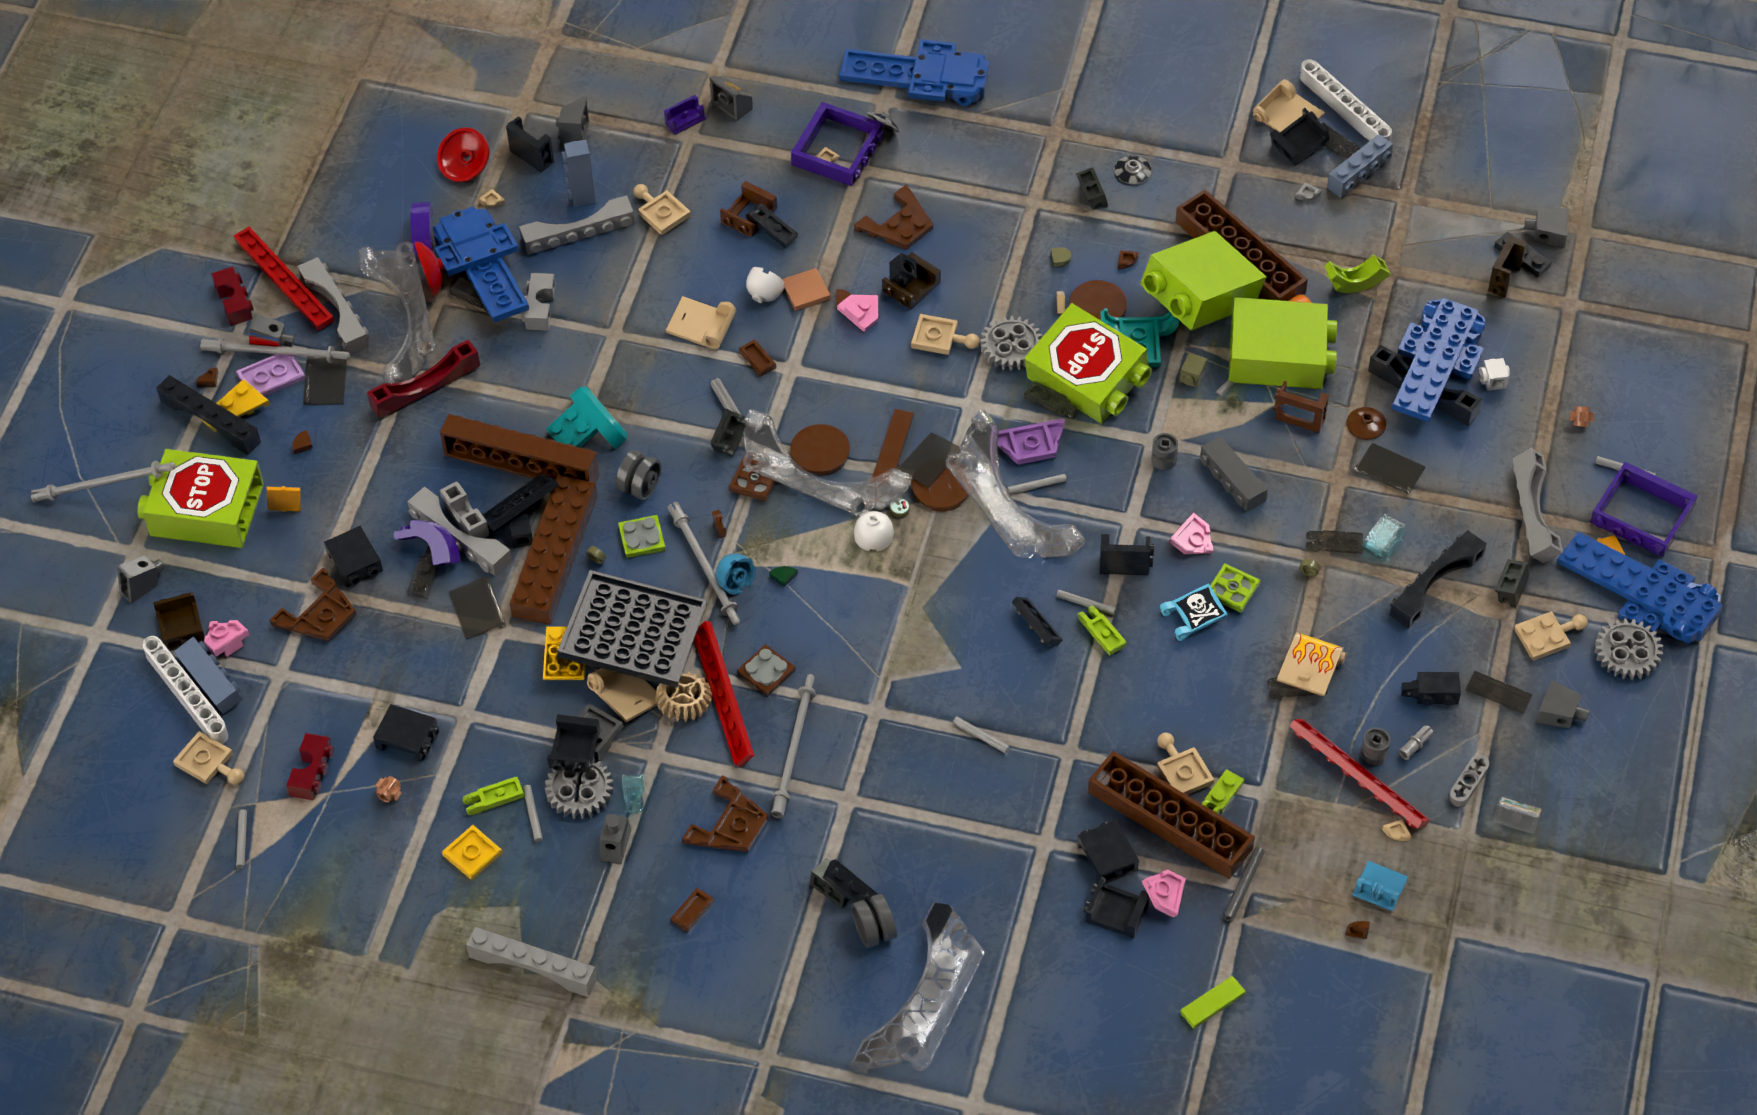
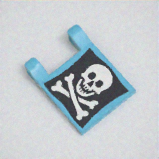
[1160,583,1228,641]

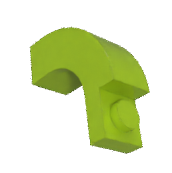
[1324,254,1391,293]

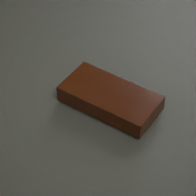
[739,339,777,377]
[671,888,714,932]

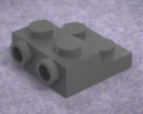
[578,703,623,761]

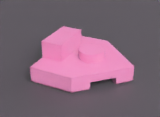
[837,295,878,332]
[1169,513,1213,554]
[203,620,250,657]
[1142,870,1186,918]

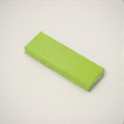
[1180,976,1246,1029]

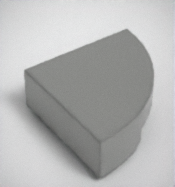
[1295,182,1322,201]

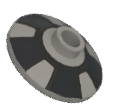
[867,111,899,132]
[1114,156,1152,185]

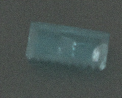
[1362,513,1406,561]

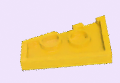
[201,379,270,432]

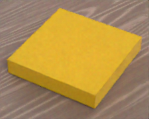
[442,825,503,881]

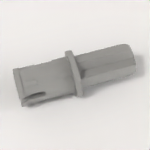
[1398,725,1433,760]

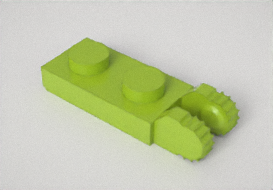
[1078,605,1127,656]
[1202,769,1244,814]
[462,777,525,815]

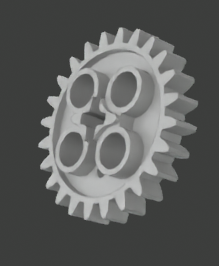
[980,316,1042,371]
[1595,618,1663,680]
[545,760,614,819]

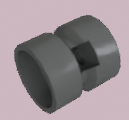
[1151,433,1178,470]
[1360,727,1391,766]

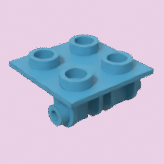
[1352,861,1408,912]

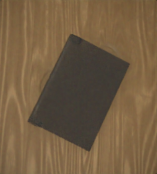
[303,357,347,405]
[896,432,963,488]
[1354,443,1426,495]
[449,577,506,639]

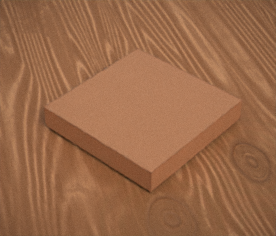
[782,268,831,311]

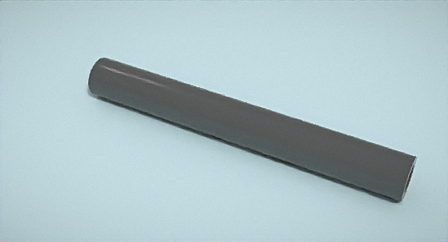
[1223,847,1265,922]

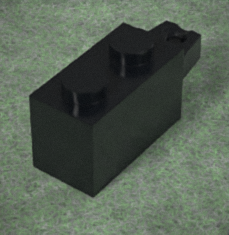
[1401,672,1461,705]

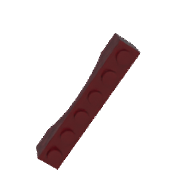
[367,339,481,419]

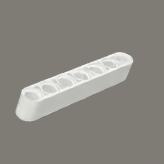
[1300,60,1392,142]
[142,636,228,744]

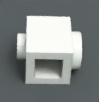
[1479,358,1510,391]

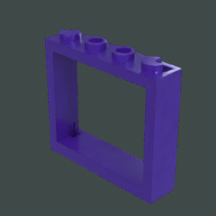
[791,102,884,186]
[1590,462,1698,557]

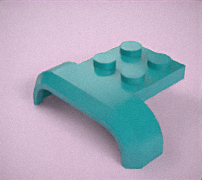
[1100,308,1179,367]
[546,386,628,449]

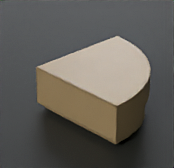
[816,147,840,162]
[478,189,505,208]
[1056,291,1065,314]
[1382,819,1411,841]

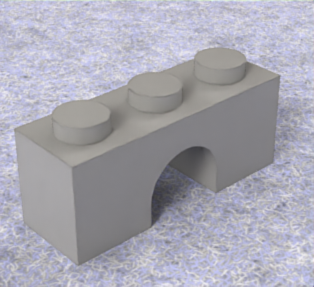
[522,273,556,331]
[440,481,489,539]

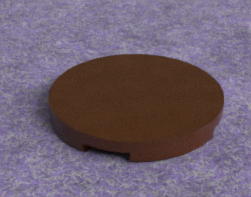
[1069,280,1127,320]
[791,424,850,476]
[912,459,971,511]

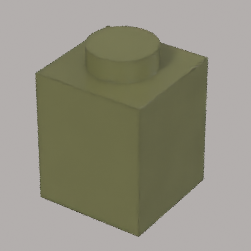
[1180,353,1207,387]

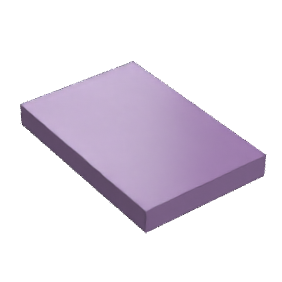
[236,354,306,397]

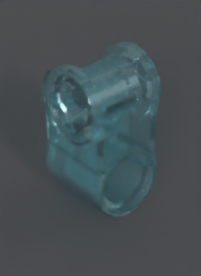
[622,773,644,814]

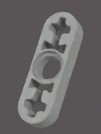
[1449,755,1489,807]

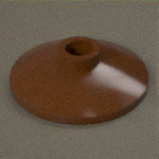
[1347,407,1386,440]

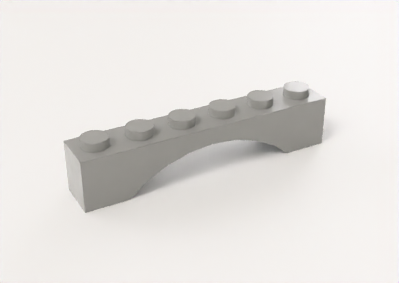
[519,195,635,255]
[297,257,370,354]
[1513,448,1563,564]
[407,487,512,576]
[466,927,597,997]

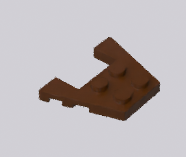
[854,185,933,250]
[270,567,356,641]
[682,775,769,852]

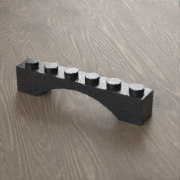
[1368,345,1482,426]
[156,375,261,455]
[1390,530,1487,629]

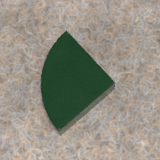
[769,566,798,587]

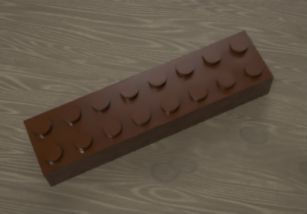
[1175,189,1308,301]
[440,414,600,483]
[510,475,598,625]
[1088,751,1255,879]

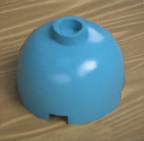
[715,553,756,595]

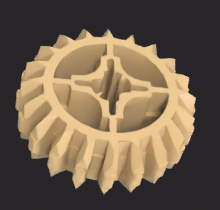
[655,671,712,722]

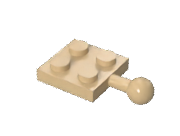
[633,184,691,235]
[911,314,980,355]
[1514,611,1588,661]
[173,731,244,785]
[1157,733,1214,795]

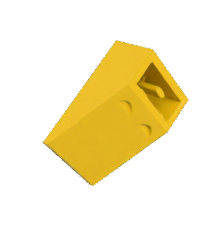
[543,627,587,680]

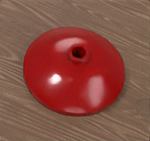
[437,127,489,182]
[414,241,444,296]

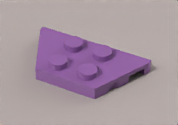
[994,418,1064,465]

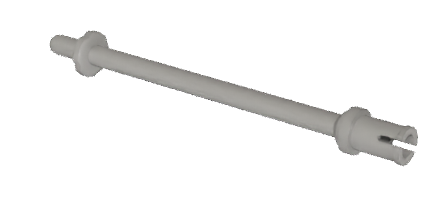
[201,338,350,363]
[31,460,176,502]
[668,502,740,626]
[771,674,816,818]

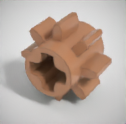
[1569,406,1594,427]
[375,776,402,803]

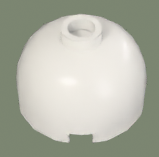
[746,267,785,303]
[854,511,894,551]

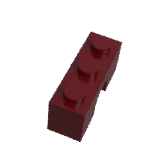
[211,266,254,326]
[286,733,334,801]

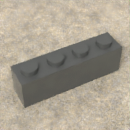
[1200,436,1268,512]

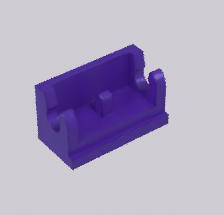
[664,95,706,135]

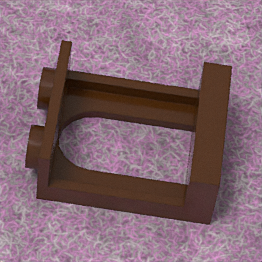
[720,181,777,237]
[1273,381,1329,433]

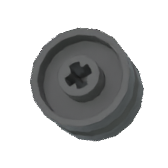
[616,450,662,500]
[851,893,897,948]

